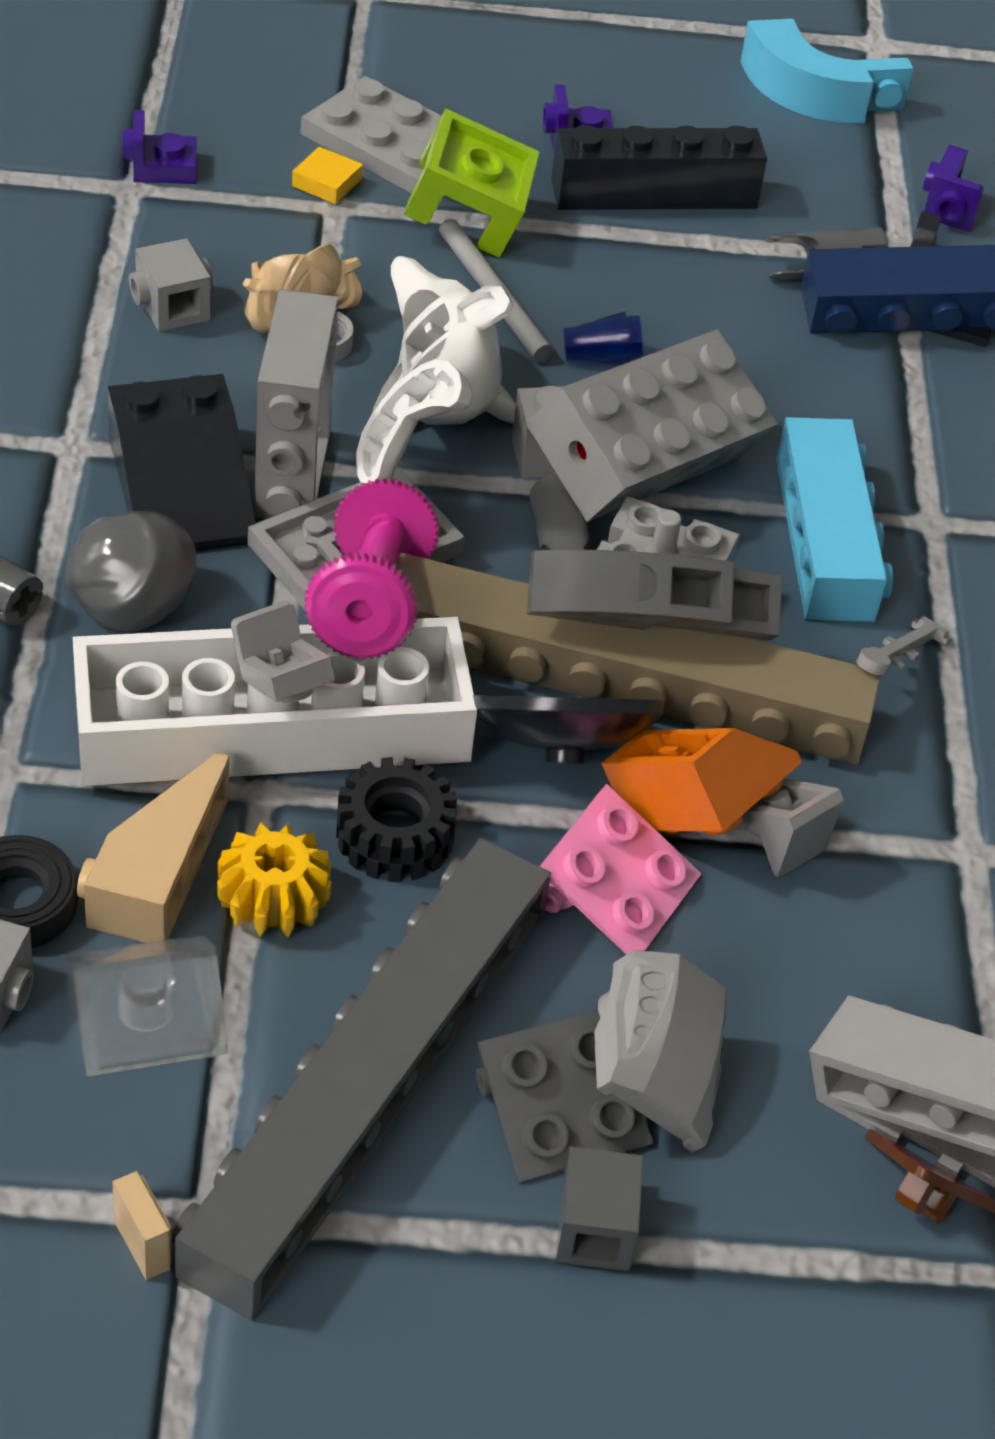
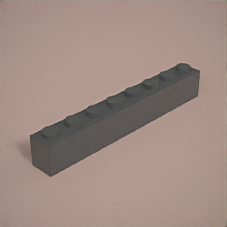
[172,838,551,1321]

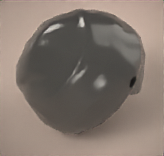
[66,511,197,633]

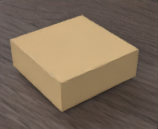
[112,1171,172,1281]

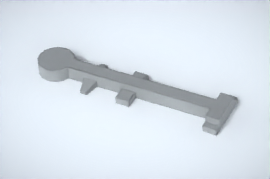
[856,616,952,675]

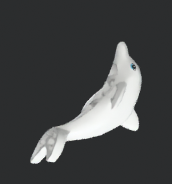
[356,256,516,483]

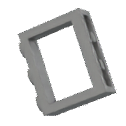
[254,289,338,519]

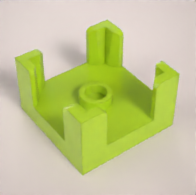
[404,108,540,258]

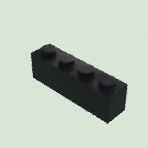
[551,125,767,210]

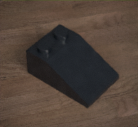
[107,374,256,551]

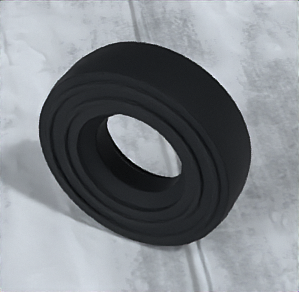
[0,835,78,948]

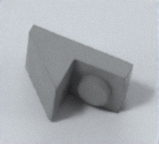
[736,778,844,878]

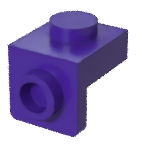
[923,144,984,231]

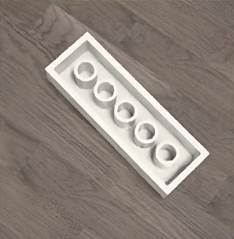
[73,617,477,786]

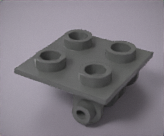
[476,1010,653,1183]

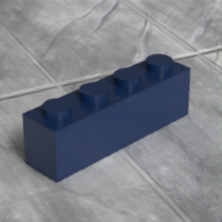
[801,245,995,334]

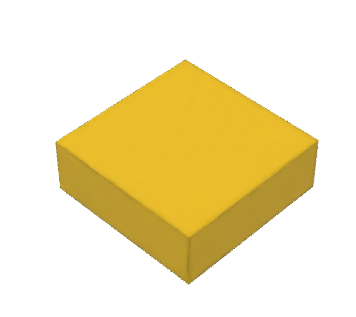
[292,146,363,204]

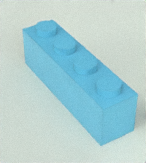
[776,417,893,622]

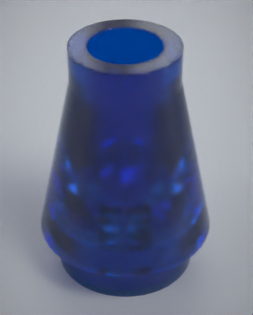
[563,311,643,365]

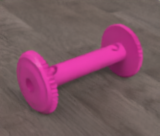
[304,478,440,660]

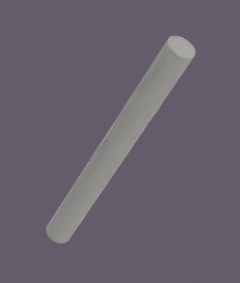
[439,219,553,363]

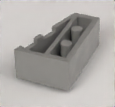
[809,995,995,1188]

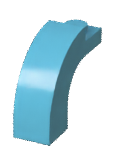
[740,19,914,124]

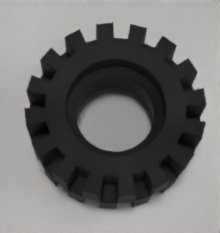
[336,757,457,882]

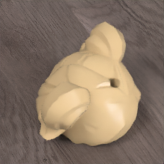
[243,243,363,334]

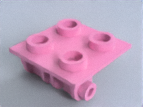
[540,784,702,955]

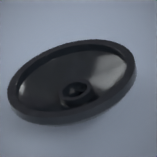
[473,695,664,763]

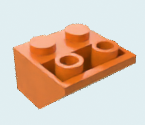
[601,728,802,836]

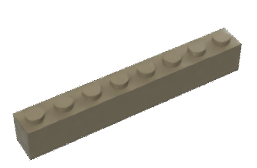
[396,553,881,765]

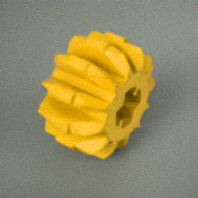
[217,822,332,937]

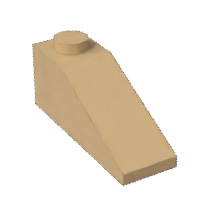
[77,753,229,948]

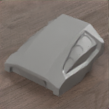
[594,950,727,1153]

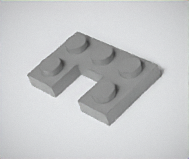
[248,467,465,612]

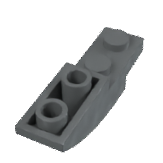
[527,550,782,641]

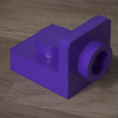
[543,84,614,151]
[123,110,197,184]

